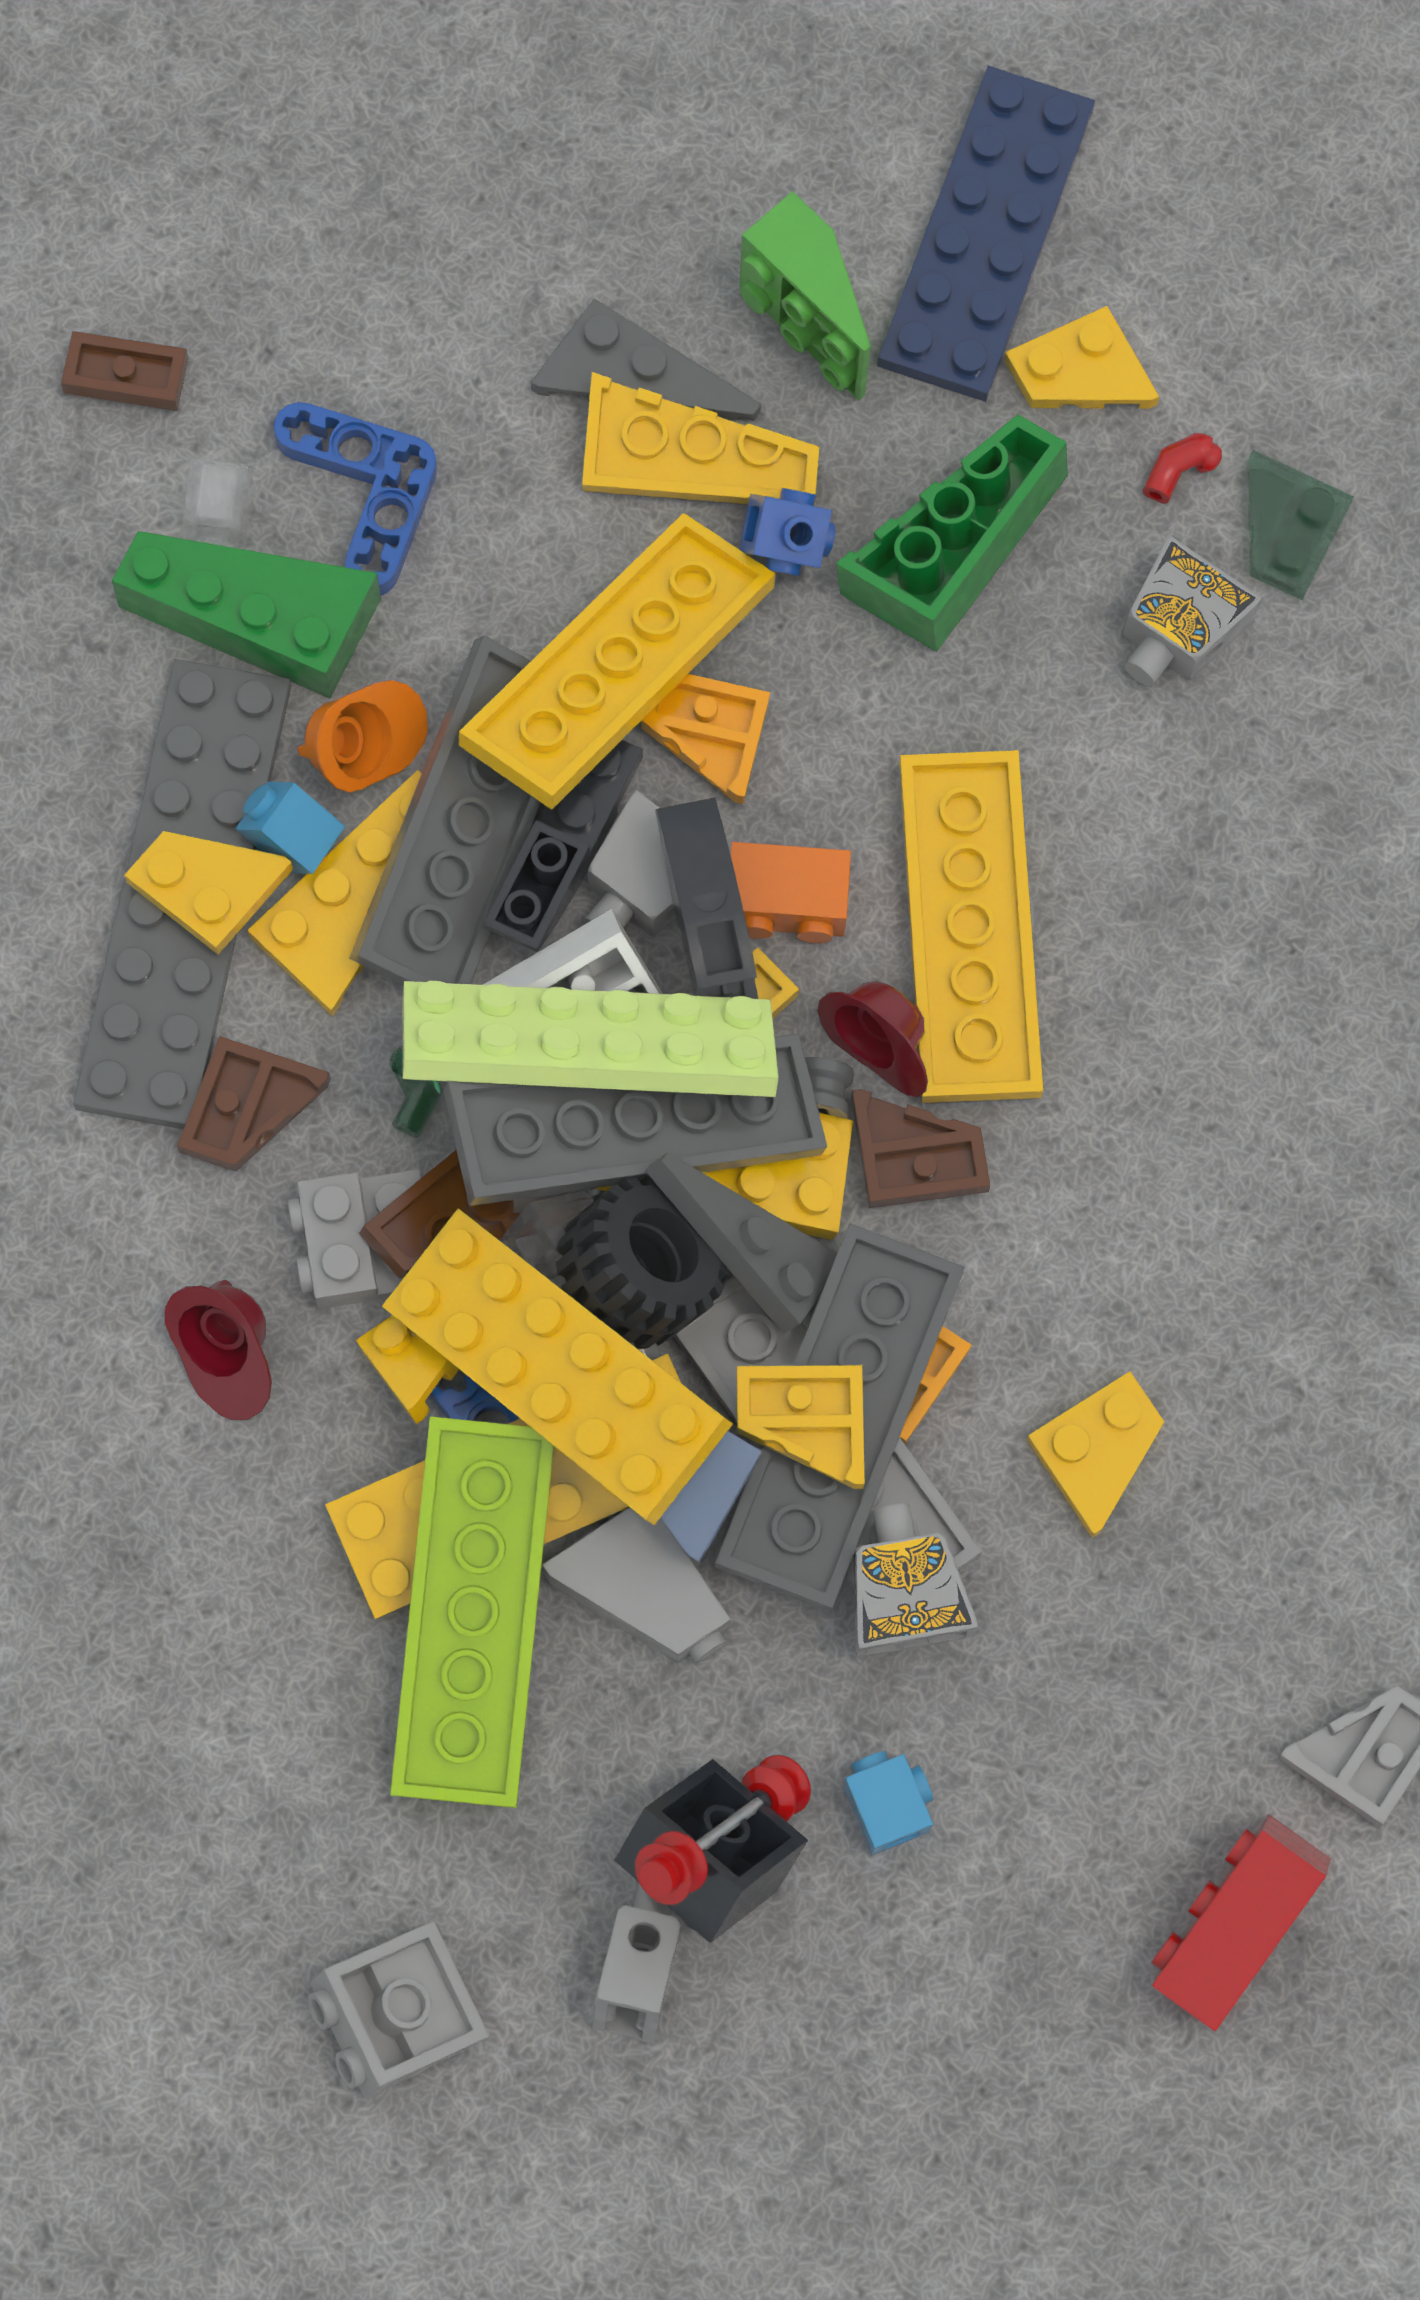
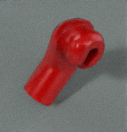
[1142,433,1222,504]

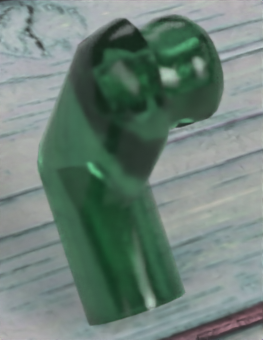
[390,1045,442,1138]

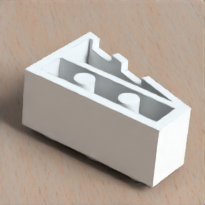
[483,909,663,994]

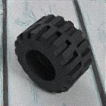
[556,1177,727,1349]

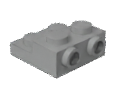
[288,1169,421,1309]
[308,1921,490,2099]

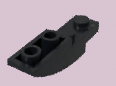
[483,740,643,952]
[655,797,758,999]

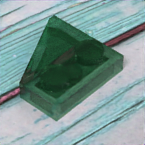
[1247,450,1354,601]

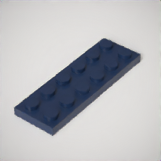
[877,65,1095,402]

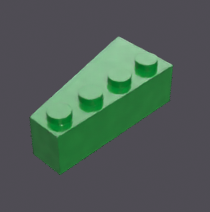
[836,414,1068,652]
[112,531,381,698]

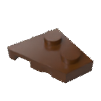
[177,1036,331,1172]
[851,1089,990,1208]

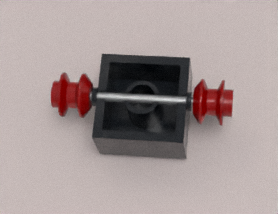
[614,1755,811,1943]

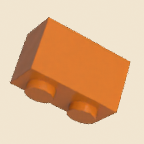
[731,842,851,943]

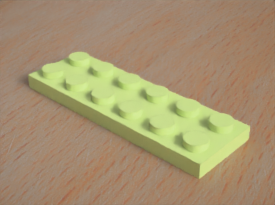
[402,981,778,1097]

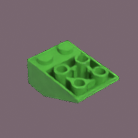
[739,191,871,401]

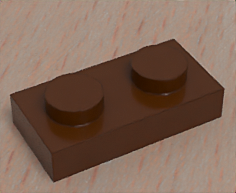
[61,331,188,411]

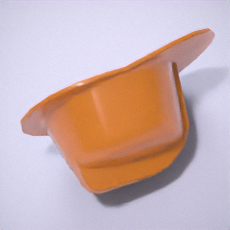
[297,680,428,792]

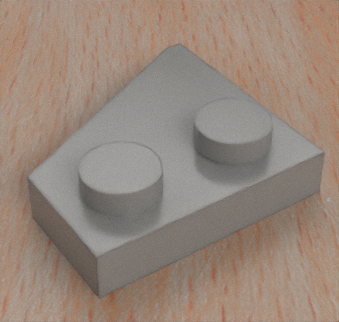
[1278,1685,1420,1828]

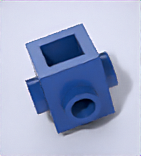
[739,488,835,576]

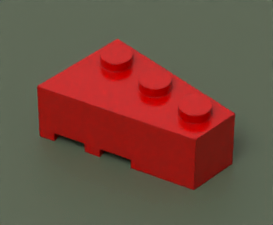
[1151,1814,1331,2032]

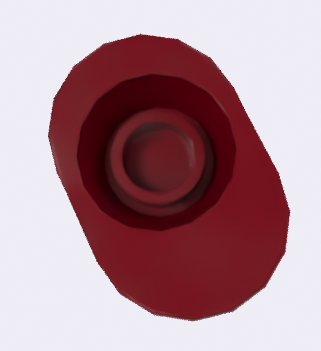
[817,981,928,1097]
[164,1280,272,1420]

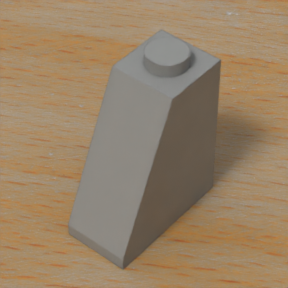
[542,1507,731,1664]

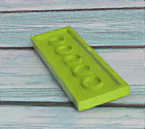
[390,1416,554,1808]

